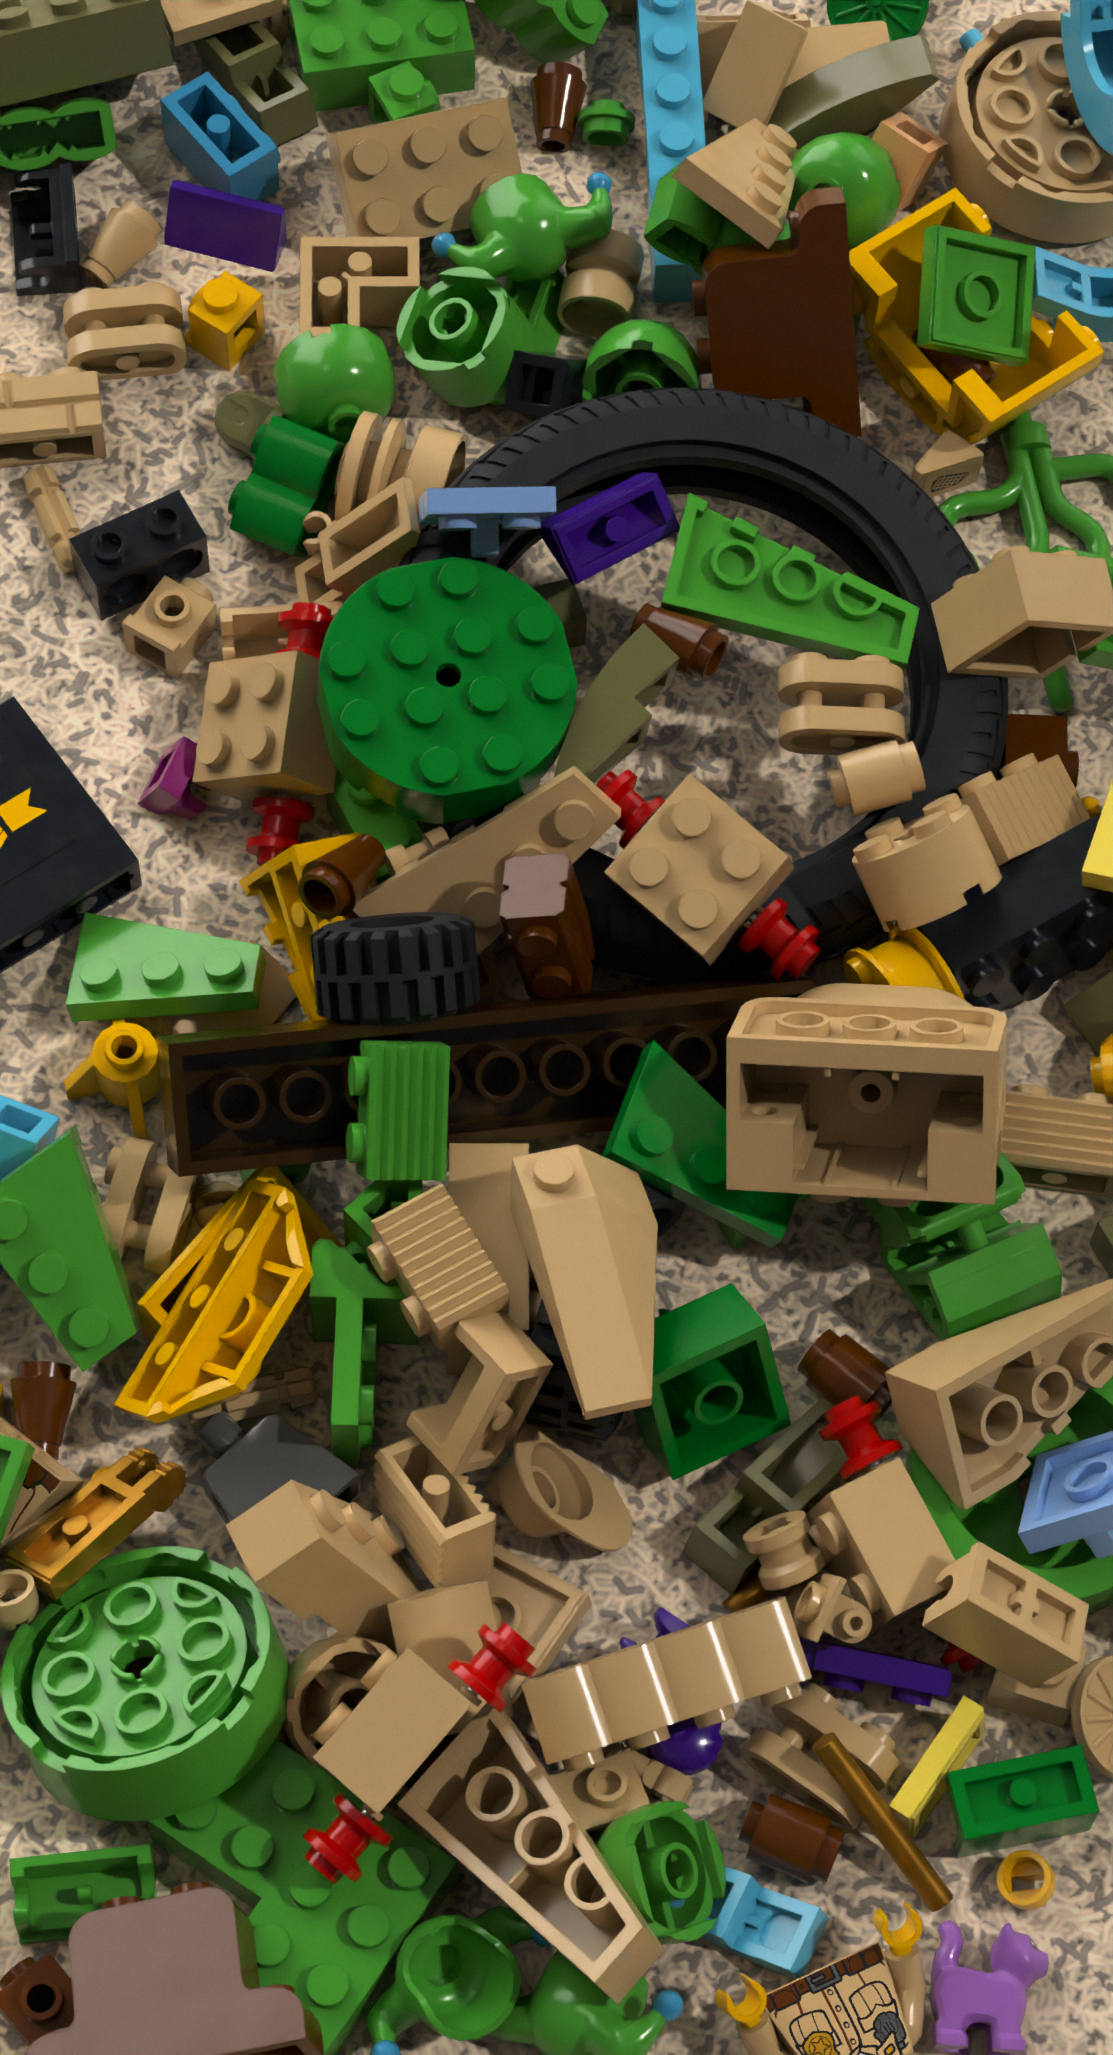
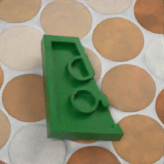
[602,1040,799,1248]

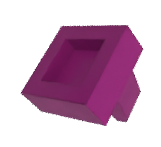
[137,736,211,819]

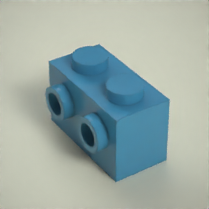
[160,71,281,201]

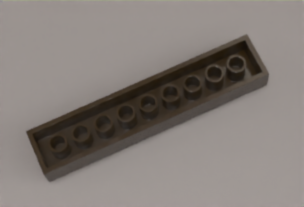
[157,973,813,1177]

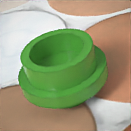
[578,99,636,147]

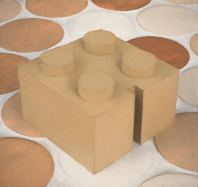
[931,546,1113,679]

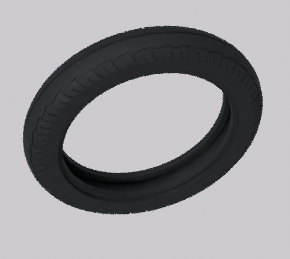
[398,388,1008,984]

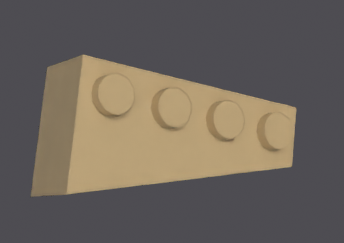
[397,1702,665,2005]

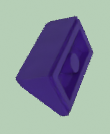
[164,180,287,272]
[538,472,680,585]

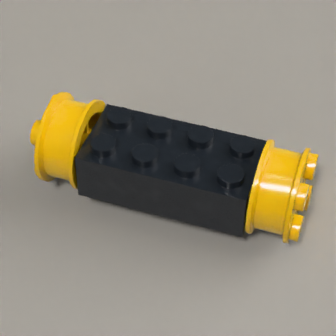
[843,813,1113,1012]

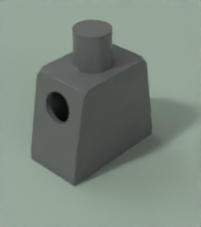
[196,1411,359,1524]

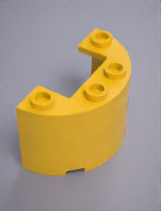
[849,187,1104,444]

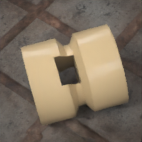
[557,229,644,338]

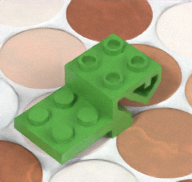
[859,1151,1062,1341]
[310,1180,423,1468]

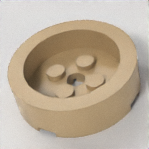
[939,11,1113,244]

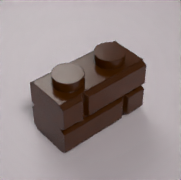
[499,853,596,999]

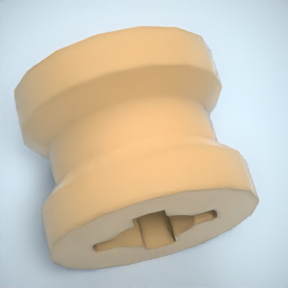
[743,1510,826,1590]

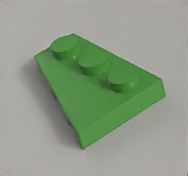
[65,912,266,1022]

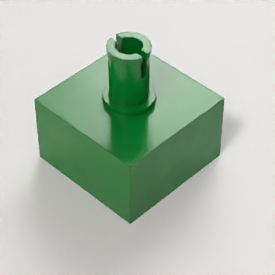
[633,1283,791,1480]

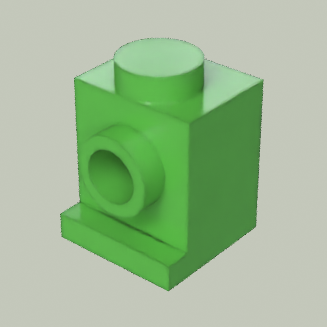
[368,61,441,124]

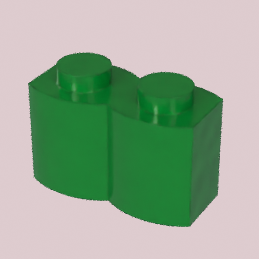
[228,415,347,558]

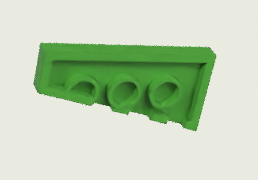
[660,492,920,673]

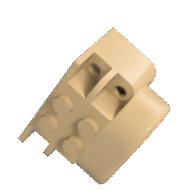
[726,983,1007,1207]

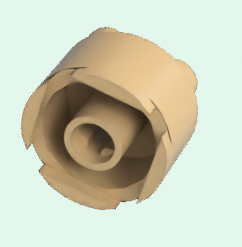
[852,793,1002,932]

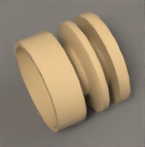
[334,411,467,521]

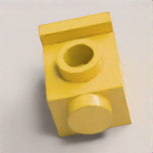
[185,271,265,372]

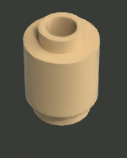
[827,739,926,817]

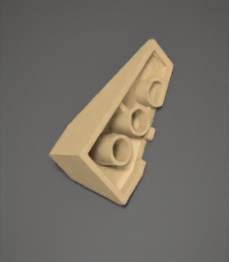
[510,1144,658,1420]
[885,1278,1113,1510]

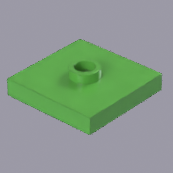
[917,224,1036,367]

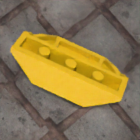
[114,1178,313,1424]

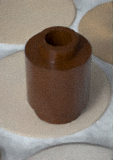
[797,1329,892,1423]
[738,1793,846,1883]

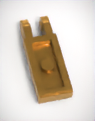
[6,1446,188,1600]

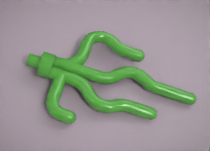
[938,410,1113,713]

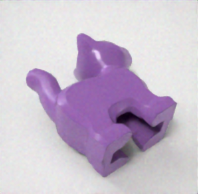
[930,1920,1049,2055]

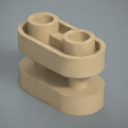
[63,281,187,381]
[777,652,905,755]
[102,1136,206,1275]
[740,1682,900,1833]

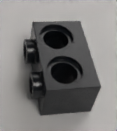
[69,490,210,621]

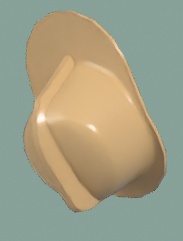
[486,1424,633,1552]

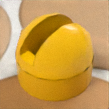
[996,1850,1056,1910]

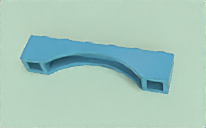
[634,0,706,303]

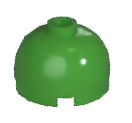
[786,131,901,249]
[582,319,702,402]
[274,323,395,443]
[596,1801,726,1944]

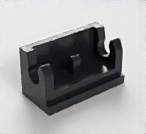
[11,163,81,296]

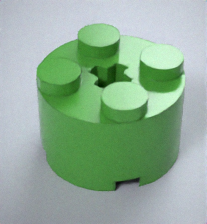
[396,266,536,408]

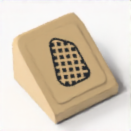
[911,429,984,498]

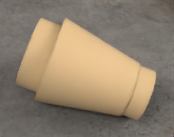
[79,201,162,289]

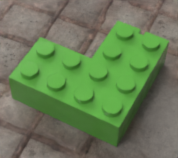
[147,1739,458,2055]

